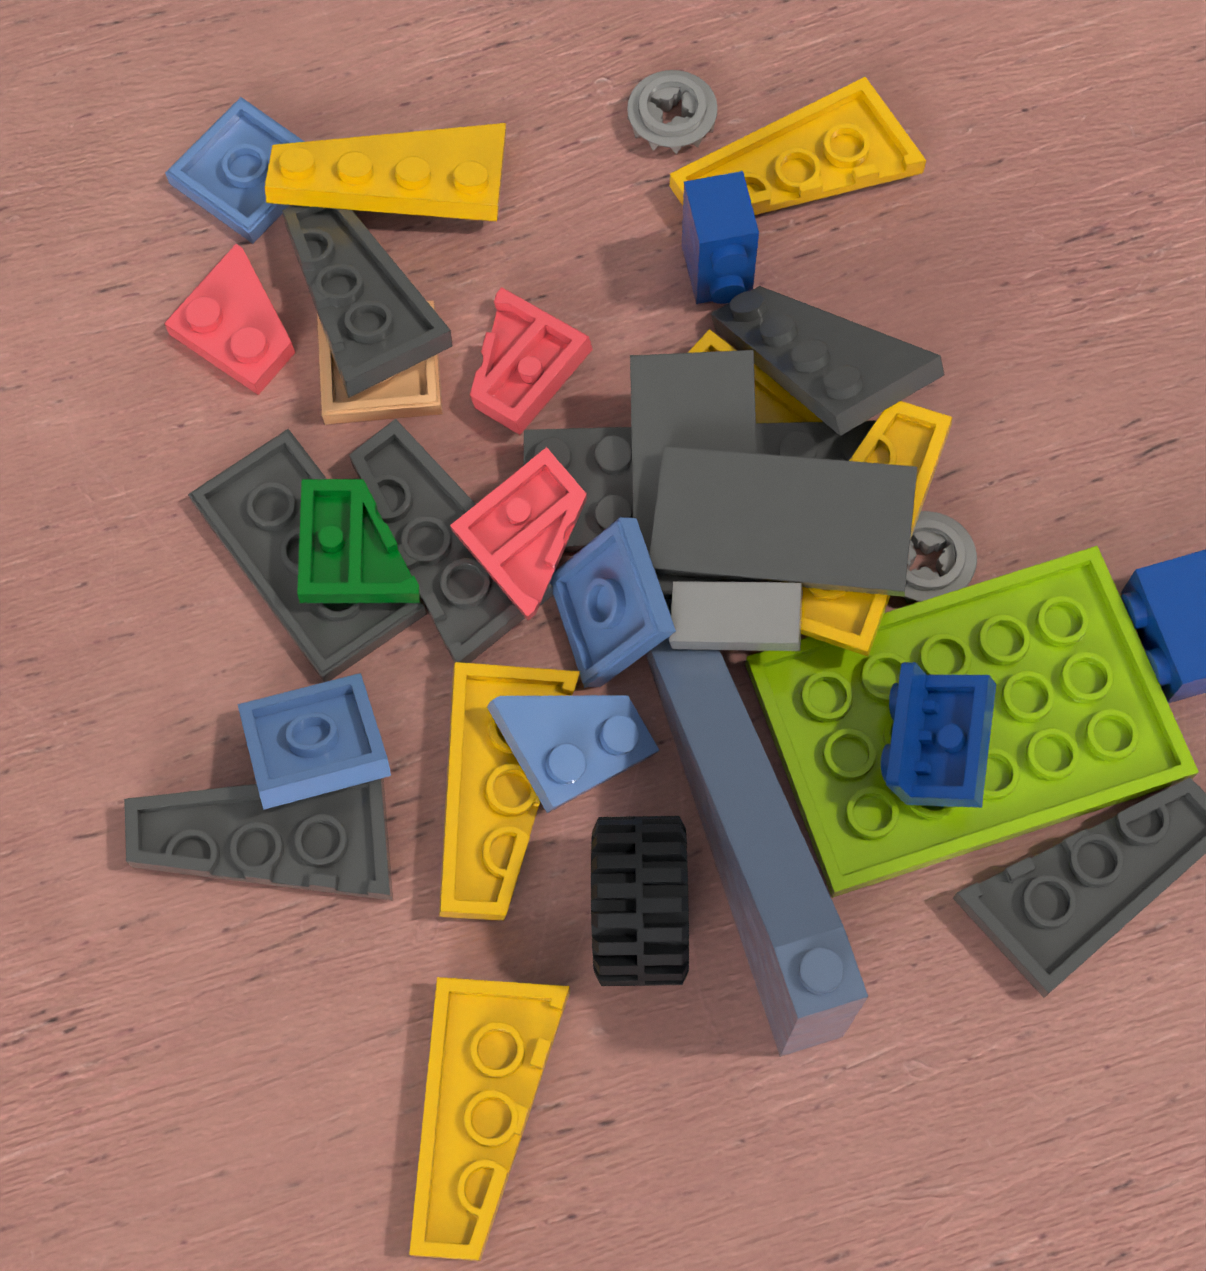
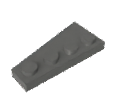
[282,205,453,398]
[711,286,945,436]
[349,419,553,663]
[124,778,393,901]
[953,778,1206,998]

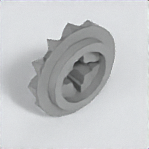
[627,70,718,154]
[904,511,977,603]

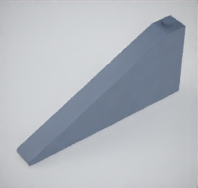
[645,599,869,1057]

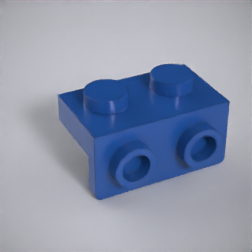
[881,662,996,808]

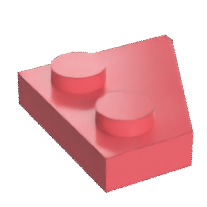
[164,244,295,395]
[470,287,593,435]
[450,447,587,621]

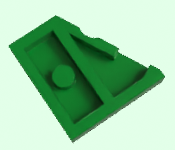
[297,479,420,603]

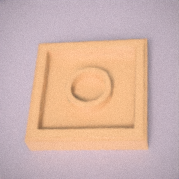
[317,301,443,425]

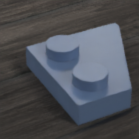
[487,695,659,813]

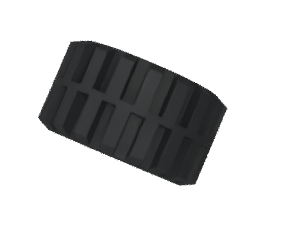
[591,816,689,986]

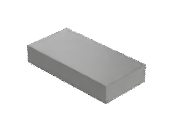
[669,581,803,651]

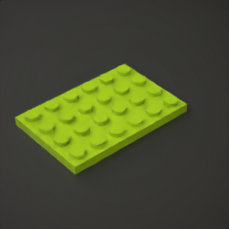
[745,546,1199,898]

